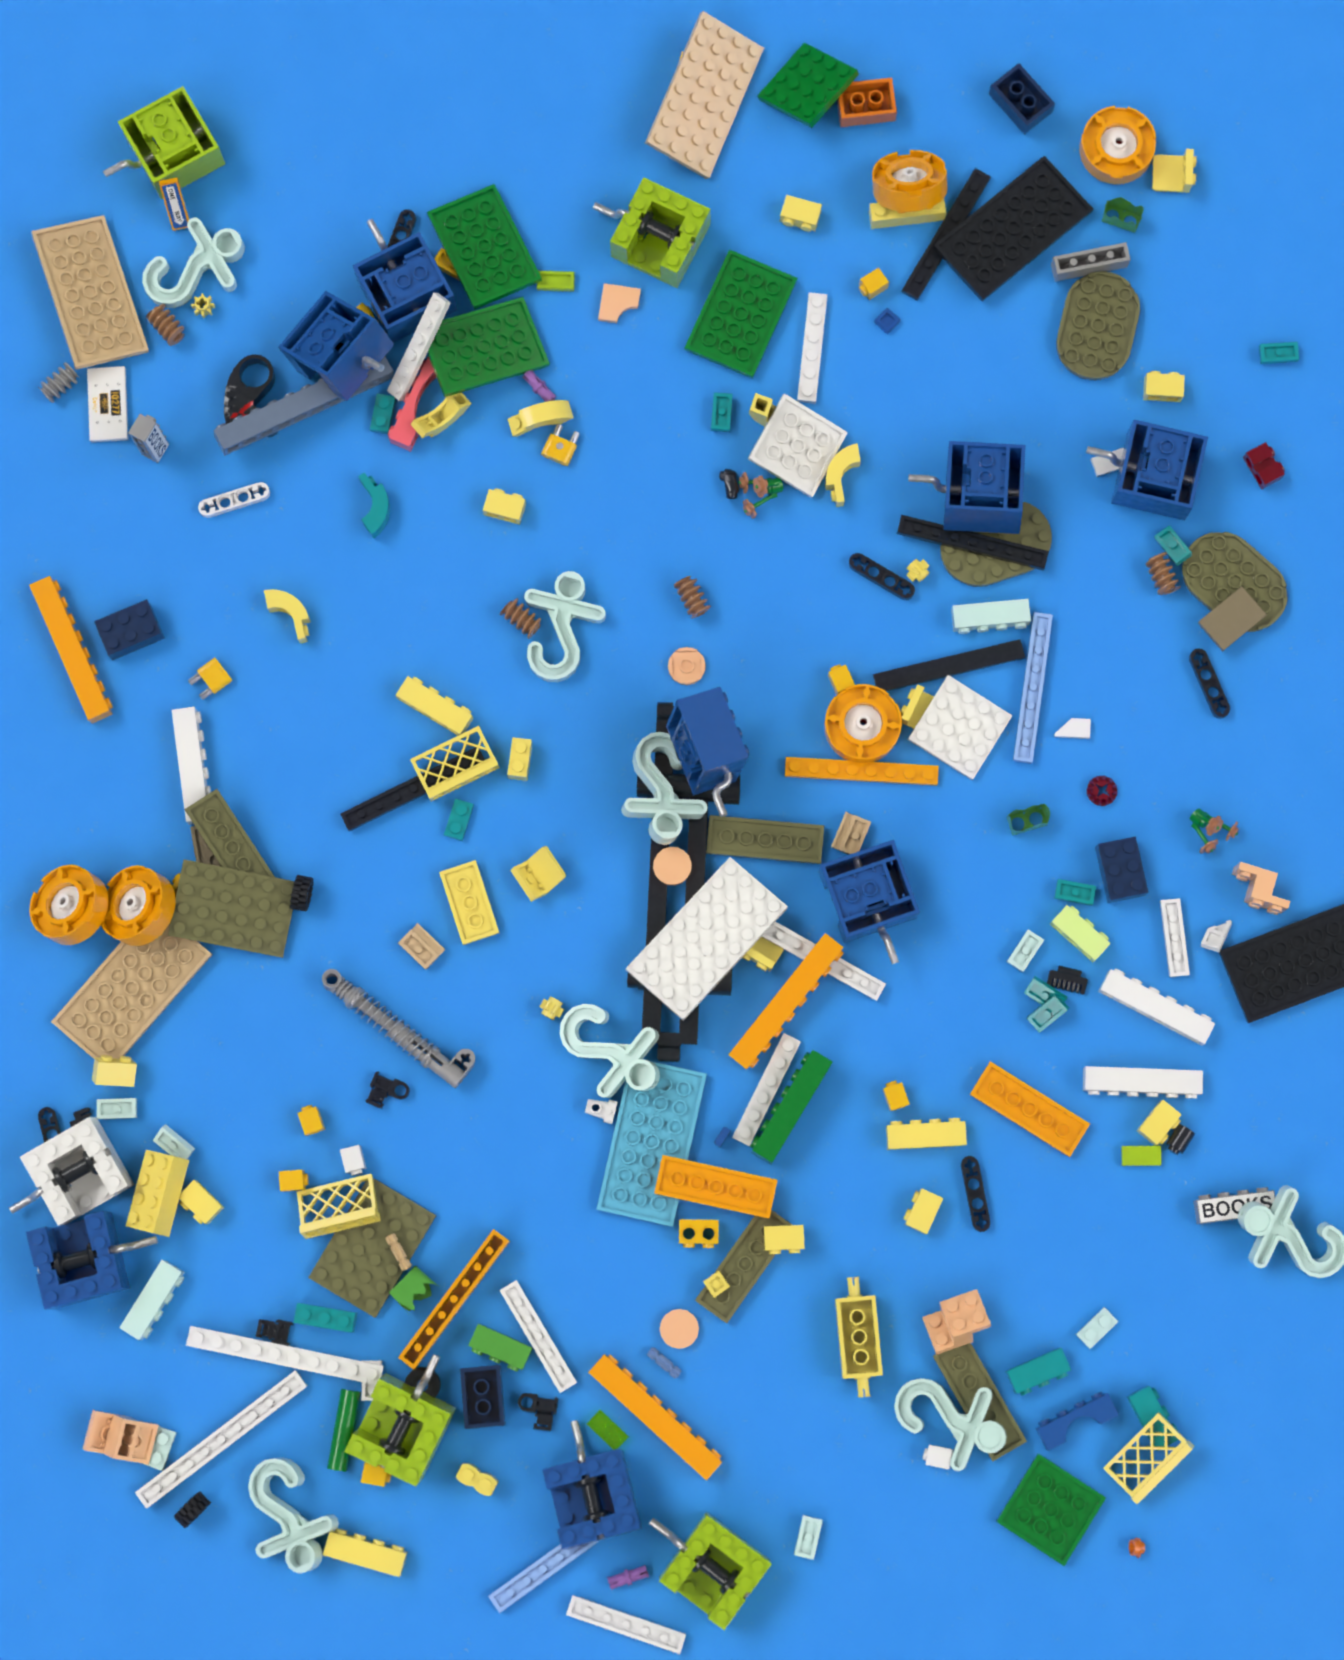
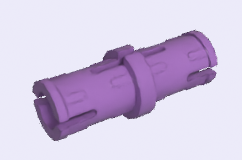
[523,371,556,402]
[607,1565,649,1590]

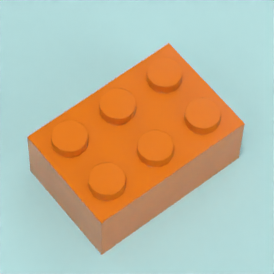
[837,78,897,127]

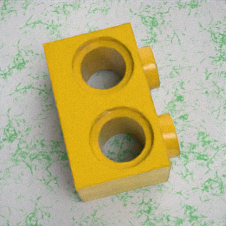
[679,1219,719,1248]

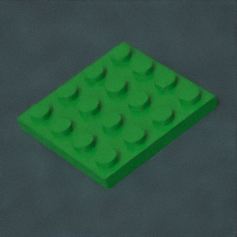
[757,42,859,128]
[996,1454,1106,1566]

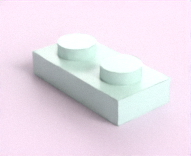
[1007,929,1044,973]
[97,1098,137,1119]
[153,1124,195,1160]
[1076,1307,1118,1349]
[144,1426,177,1471]
[794,1515,822,1560]

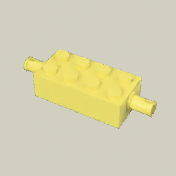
[835,1277,883,1398]

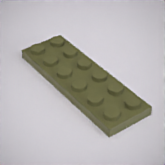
[184,789,275,877]
[706,815,824,864]
[695,1210,792,1323]
[933,1343,1027,1461]

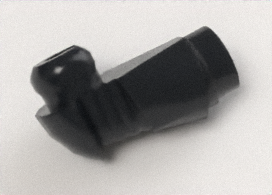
[719,469,739,499]

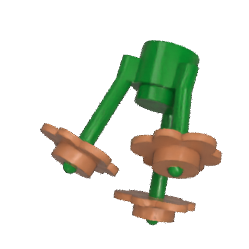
[738,472,783,519]
[1189,808,1239,854]

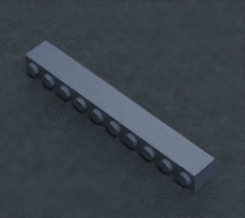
[214,357,393,456]

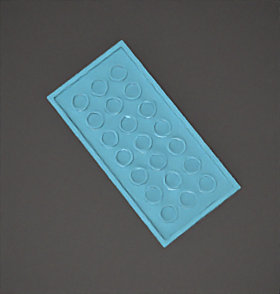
[596,1061,707,1227]

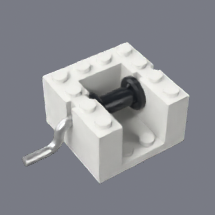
[9,1117,135,1226]

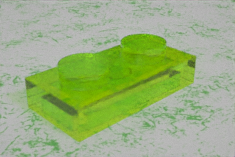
[587,1409,629,1450]

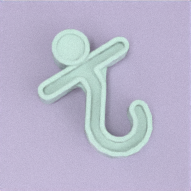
[142,218,245,308]
[524,571,606,682]
[621,732,708,845]
[560,1004,660,1098]
[1238,1185,1344,1278]
[894,1378,1007,1471]
[248,1457,339,1573]

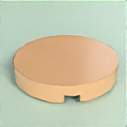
[668,647,706,685]
[653,847,692,886]
[660,1309,699,1349]

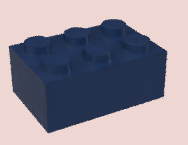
[989,63,1055,135]
[94,599,165,661]
[1095,836,1149,903]
[460,1365,506,1429]

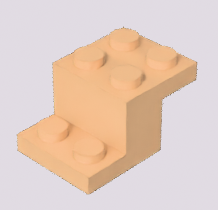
[1232,862,1290,915]
[922,1289,991,1355]
[82,1410,159,1465]

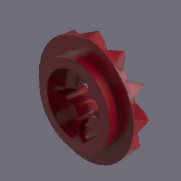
[1087,775,1118,806]

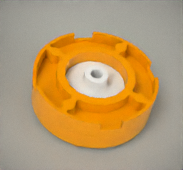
[1079,106,1156,184]
[872,150,947,213]
[824,684,902,763]
[29,865,108,945]
[101,865,176,946]

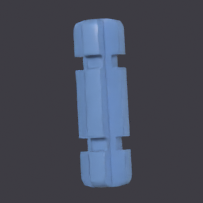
[647,1347,682,1379]

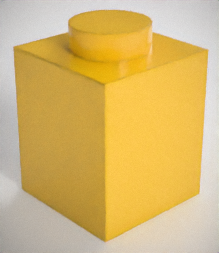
[859,267,889,300]
[828,664,855,696]
[883,1080,910,1112]
[297,1105,326,1136]
[279,1169,309,1192]
[361,1462,392,1487]

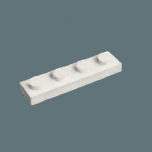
[1160,898,1190,977]

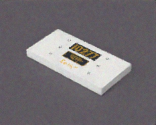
[87,366,128,442]

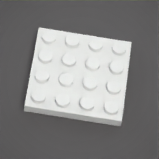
[748,393,848,498]
[907,675,1012,780]

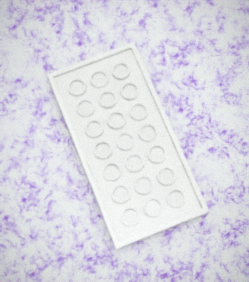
[626,857,788,1021]

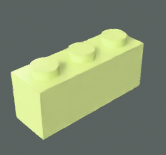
[1050,905,1111,963]

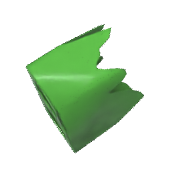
[1102,197,1144,233]
[1007,804,1050,836]
[389,1266,438,1313]

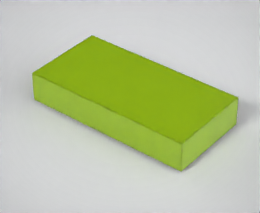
[537,271,575,292]
[1121,1146,1162,1166]

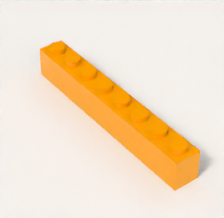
[29,576,113,724]
[728,933,844,1069]
[398,1229,510,1369]
[588,1354,722,1480]

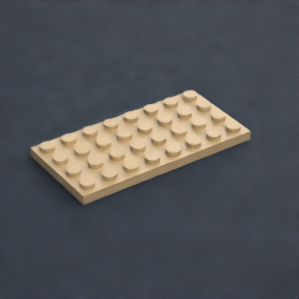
[645,11,764,179]
[31,215,149,370]
[51,921,213,1059]

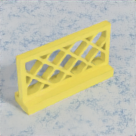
[410,726,499,802]
[297,1174,381,1239]
[1103,1412,1194,1504]

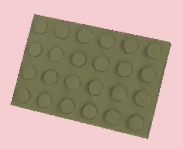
[168,859,294,958]
[308,1178,437,1318]

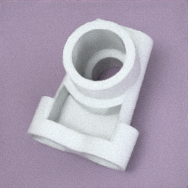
[585,1099,618,1124]

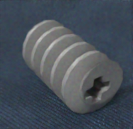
[38,362,79,403]

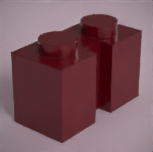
[1243,442,1285,490]

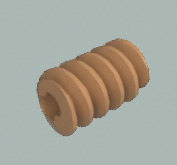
[146,304,185,346]
[1146,552,1181,595]
[674,576,711,619]
[500,598,541,639]

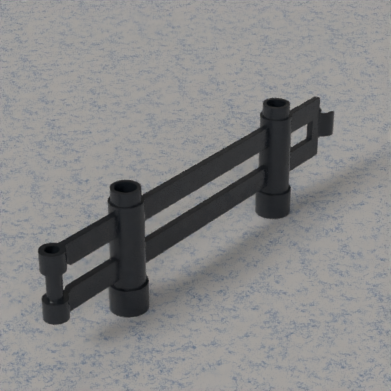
[627,702,741,1062]

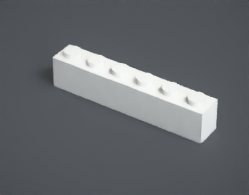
[172,707,211,825]
[1098,969,1215,1046]
[1083,1066,1203,1099]

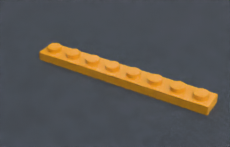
[785,757,939,786]

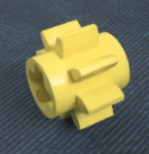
[191,293,216,319]
[906,559,930,582]
[539,996,564,1020]

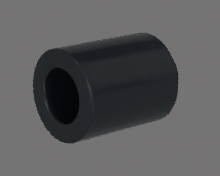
[1166,1124,1195,1155]

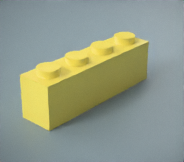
[869,199,946,229]
[395,676,473,736]
[886,1118,967,1150]
[323,1528,408,1577]

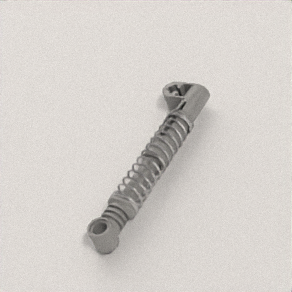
[322,969,475,1089]

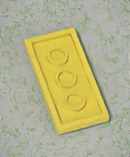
[439,860,499,945]

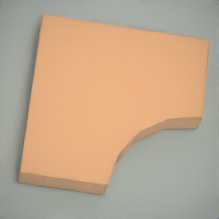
[598,283,641,323]

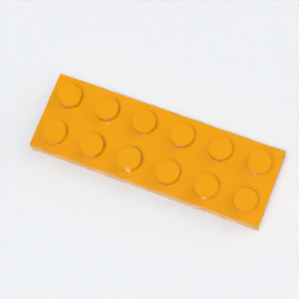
[969,1061,1090,1157]
[654,1155,777,1219]

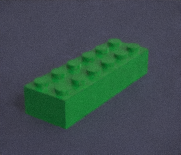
[750,1050,833,1164]

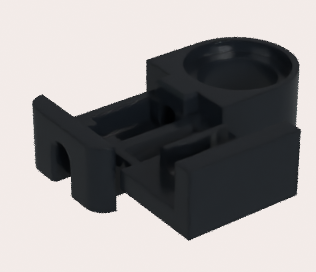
[365,1071,410,1109]
[256,1319,294,1346]
[518,1393,558,1432]

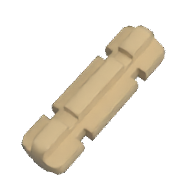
[386,1233,412,1271]

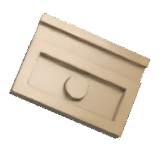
[831,812,871,855]
[398,923,445,970]

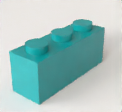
[293,1303,358,1333]
[1005,1348,1071,1396]
[1126,1386,1179,1451]

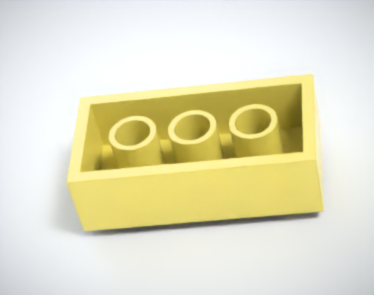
[126,1150,189,1237]

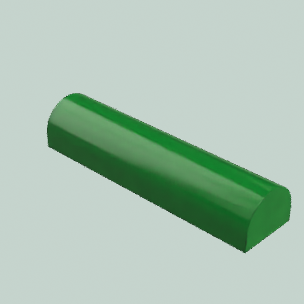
[327,1389,361,1472]

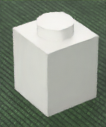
[340,1145,366,1176]
[923,1445,954,1470]

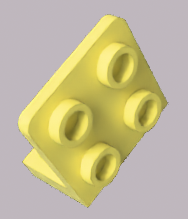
[1152,149,1197,193]
[901,685,934,729]
[510,846,566,902]
[742,937,784,972]

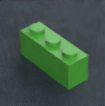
[468,1324,533,1372]

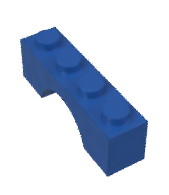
[1035,1391,1119,1451]

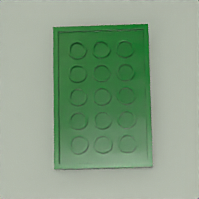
[427,184,542,310]
[684,249,797,379]
[427,297,550,397]

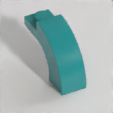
[358,472,390,538]

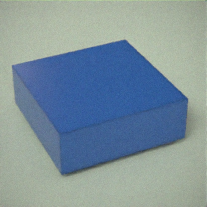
[874,307,901,335]
[714,1127,731,1148]

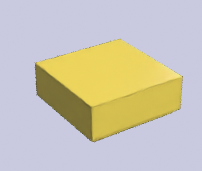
[703,1271,730,1298]

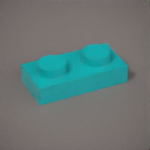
[1259,342,1299,364]
[711,392,733,432]
[370,393,396,434]
[1154,525,1192,566]
[444,799,474,841]
[1054,879,1096,906]
[1024,976,1067,1005]
[1027,994,1069,1033]

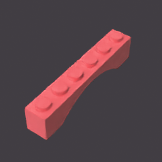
[388,357,437,452]

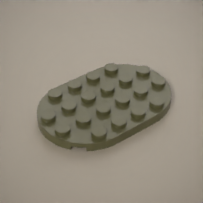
[1056,271,1140,380]
[940,502,1052,587]
[1182,532,1288,632]

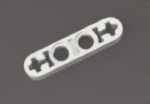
[198,482,270,518]

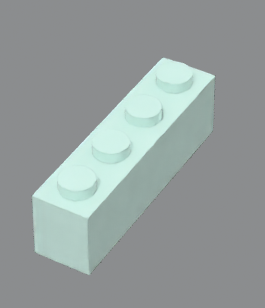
[951,599,1031,634]
[119,1260,185,1340]

